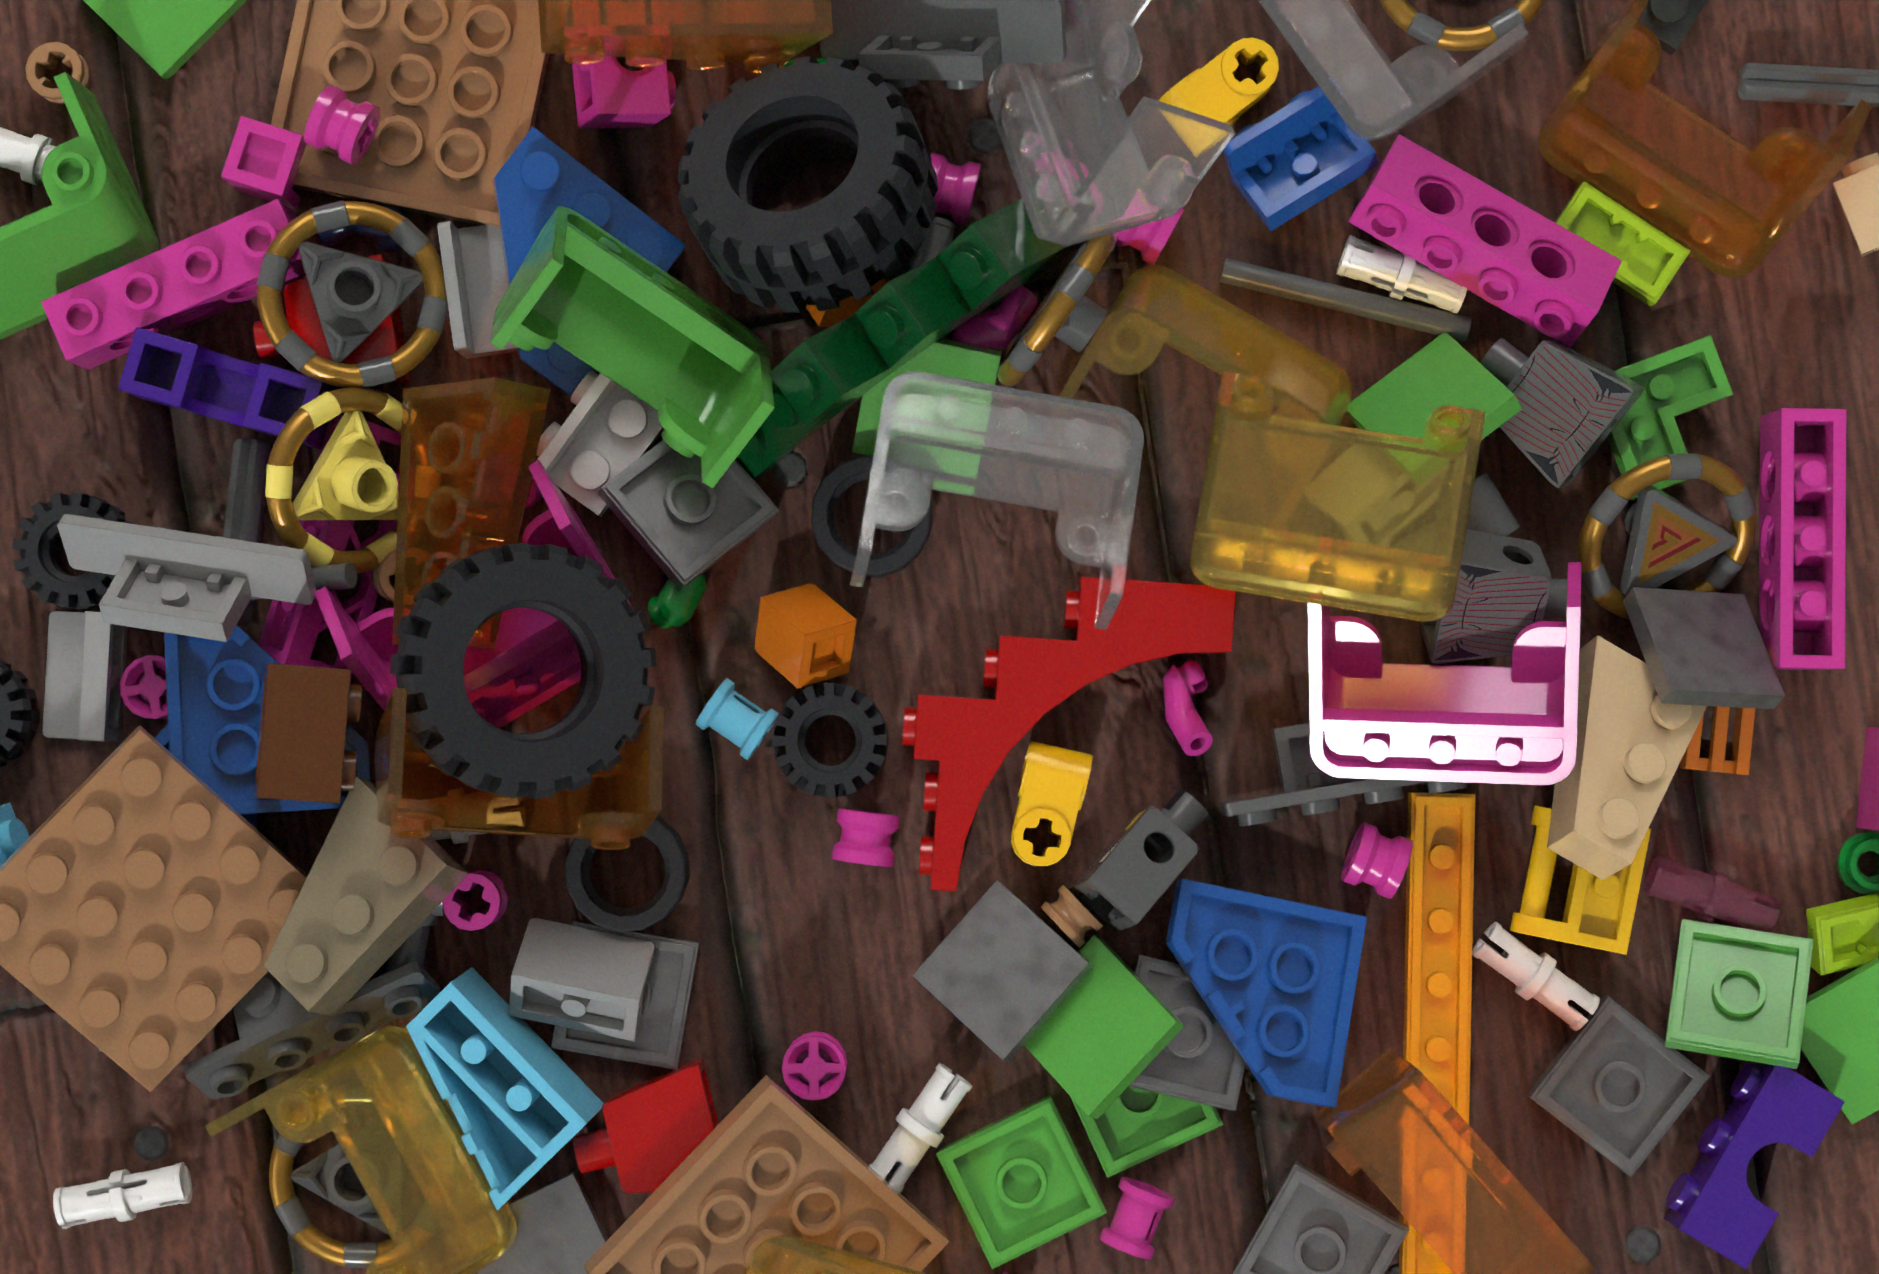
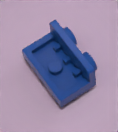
[1223,81,1378,232]

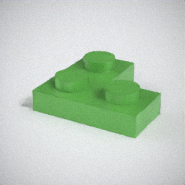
[1607,335,1733,500]

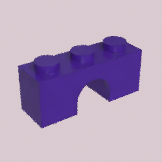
[118,327,337,450]
[1663,1062,1845,1269]

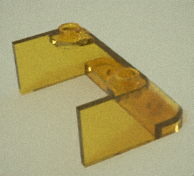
[1048,265,1352,546]
[205,1026,517,1274]

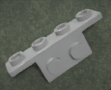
[57,514,316,642]

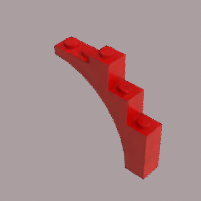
[902,577,1236,892]

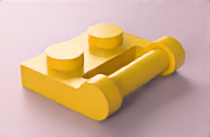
[1510,806,1651,955]

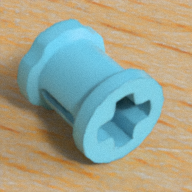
[695,678,779,760]

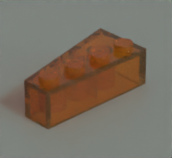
[538,0,833,73]
[392,377,550,651]

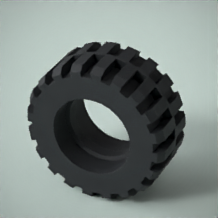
[677,56,938,313]
[390,543,657,799]

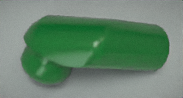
[647,574,706,629]

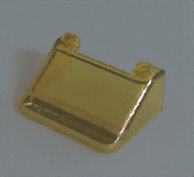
[1190,371,1485,621]

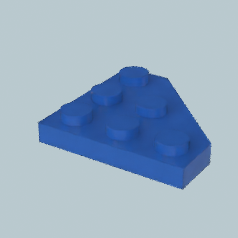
[493,127,686,398]
[164,625,370,814]
[1166,878,1367,1108]

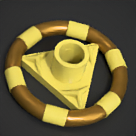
[265,387,437,574]

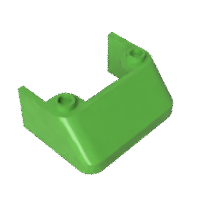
[0,72,160,340]
[490,206,775,489]

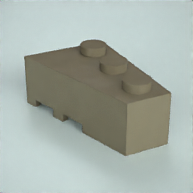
[264,776,469,1016]

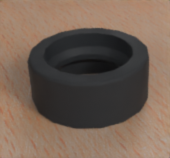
[811,455,932,578]
[565,809,690,932]

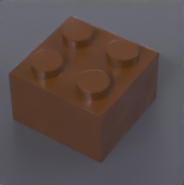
[254,663,362,804]

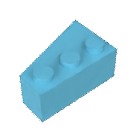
[406,967,603,1211]

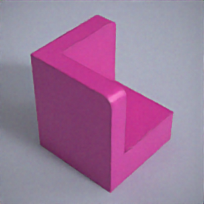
[221,116,306,209]

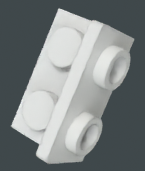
[533,370,665,517]

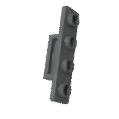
[816,0,1067,89]
[1220,722,1467,826]
[184,962,441,1100]

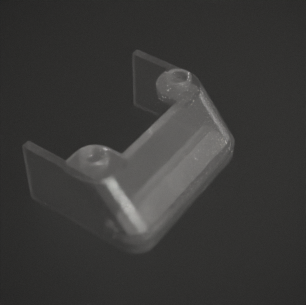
[987,0,1235,246]
[1257,0,1529,140]
[850,371,1144,630]

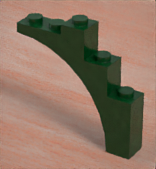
[737,179,1095,479]

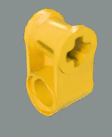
[1156,37,1279,154]
[1011,740,1093,866]

